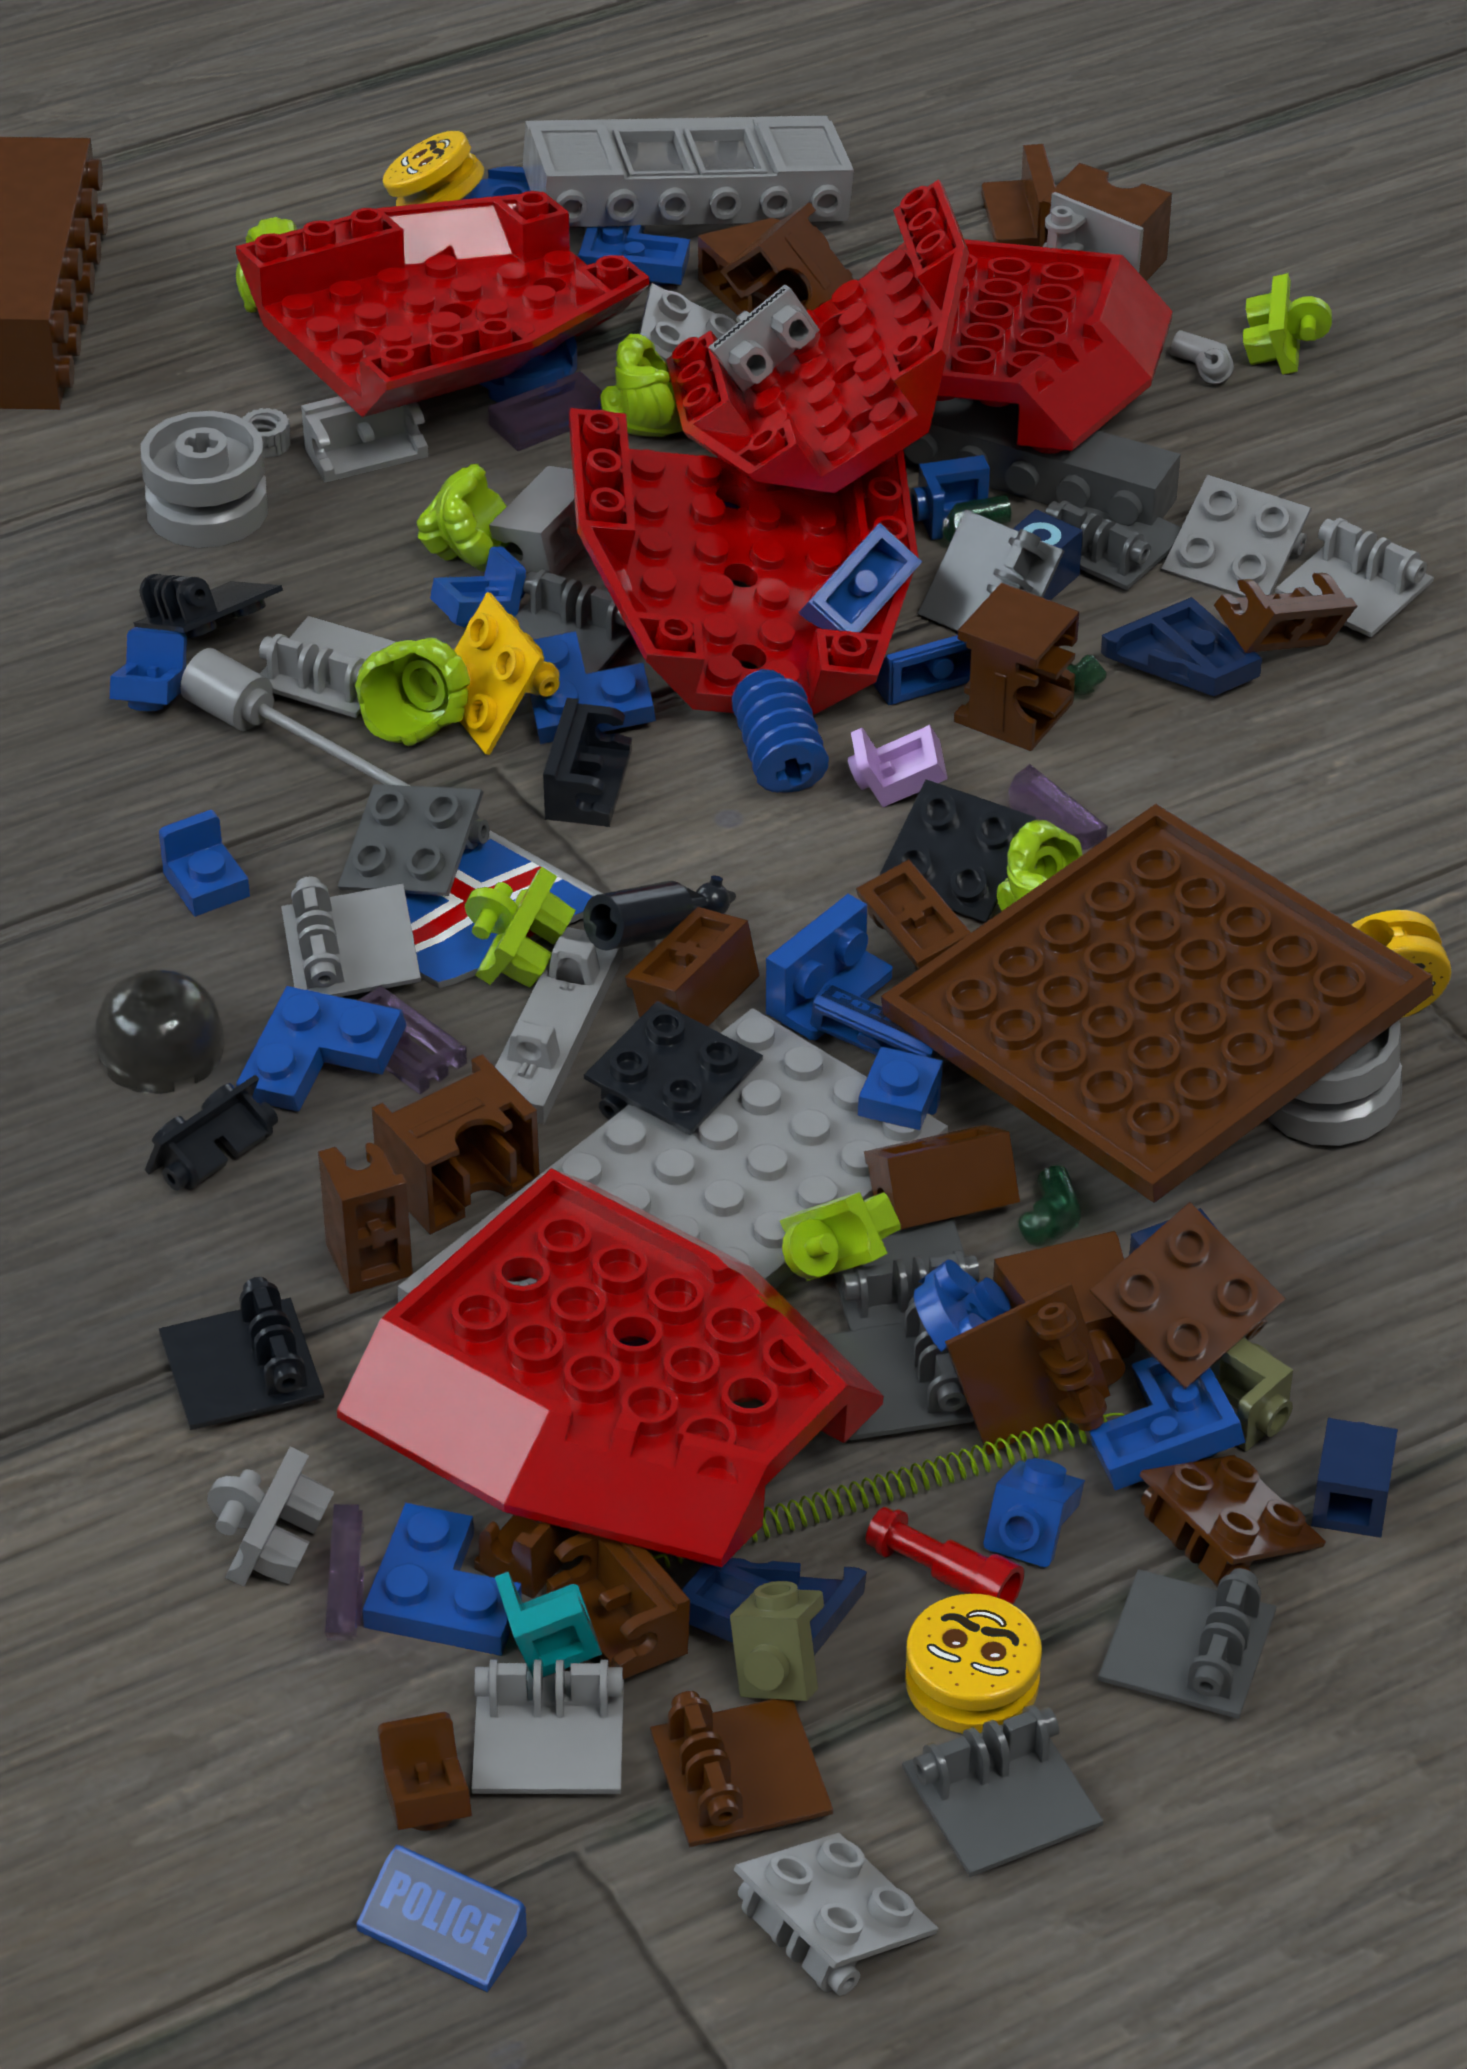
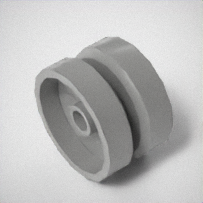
[141,411,268,548]
[1268,1020,1402,1146]

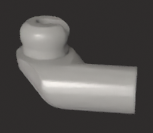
[1171,330,1234,385]

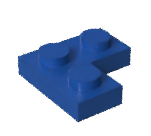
[578,225,690,285]
[529,631,656,744]
[236,986,407,1112]
[1089,1356,1246,1491]
[362,1503,522,1656]

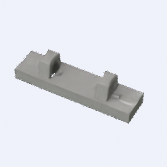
[495,927,624,1124]

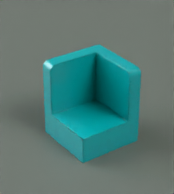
[495,1572,602,1677]

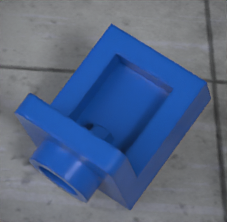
[910,455,990,540]
[430,547,526,628]
[110,627,187,711]
[858,1047,943,1130]
[983,1458,1085,1567]

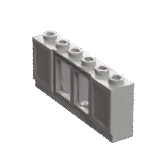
[523,116,854,227]

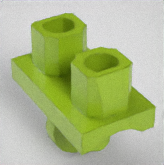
[1243,273,1332,375]
[465,866,576,988]
[779,1192,901,1281]

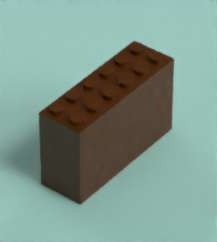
[0,137,108,410]

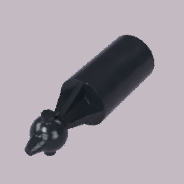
[583,875,736,951]

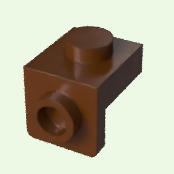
[377,1712,472,1831]

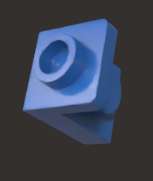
[159,810,250,917]

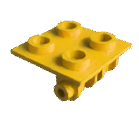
[454,592,560,755]

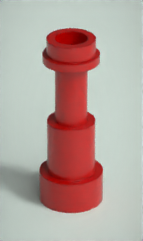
[865,1507,1024,1604]

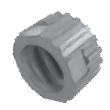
[242,408,291,458]

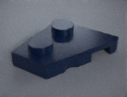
[1101,597,1262,696]
[682,1558,867,1656]

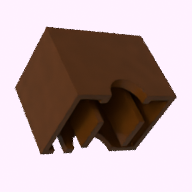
[1039,163,1172,281]
[720,202,854,311]
[954,583,1079,751]
[372,1054,540,1235]

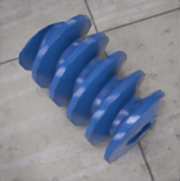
[732,669,829,793]

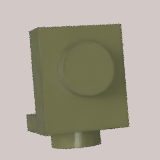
[1210,1338,1293,1451]
[730,1581,824,1701]

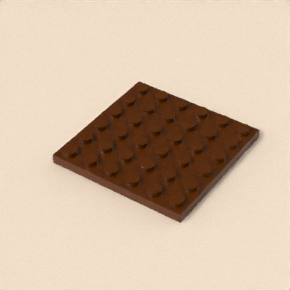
[881,804,1433,1203]

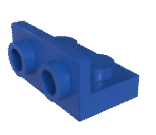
[766,894,893,1040]

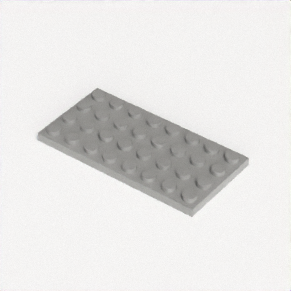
[397,1008,948,1302]

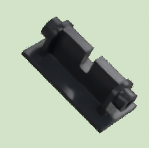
[145,1075,278,1191]

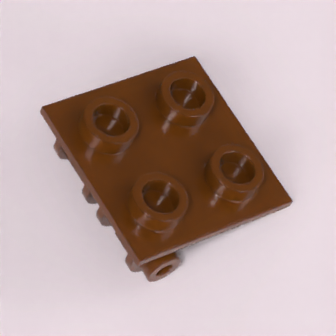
[1090,1202,1286,1390]
[945,1281,1111,1455]
[1139,1455,1326,1588]
[650,1691,833,1847]

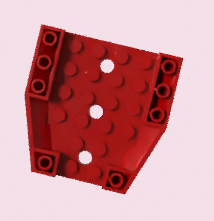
[666,179,969,493]
[235,191,649,418]
[859,239,1173,454]
[569,408,919,715]
[337,1168,884,1567]

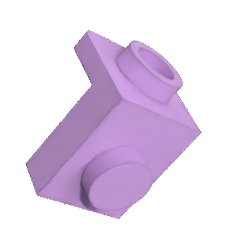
[848,725,948,807]

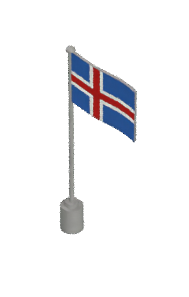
[180,648,603,989]

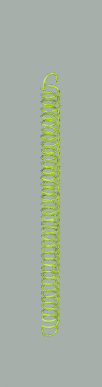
[650,1413,1125,1568]

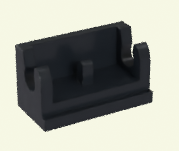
[543,698,632,827]

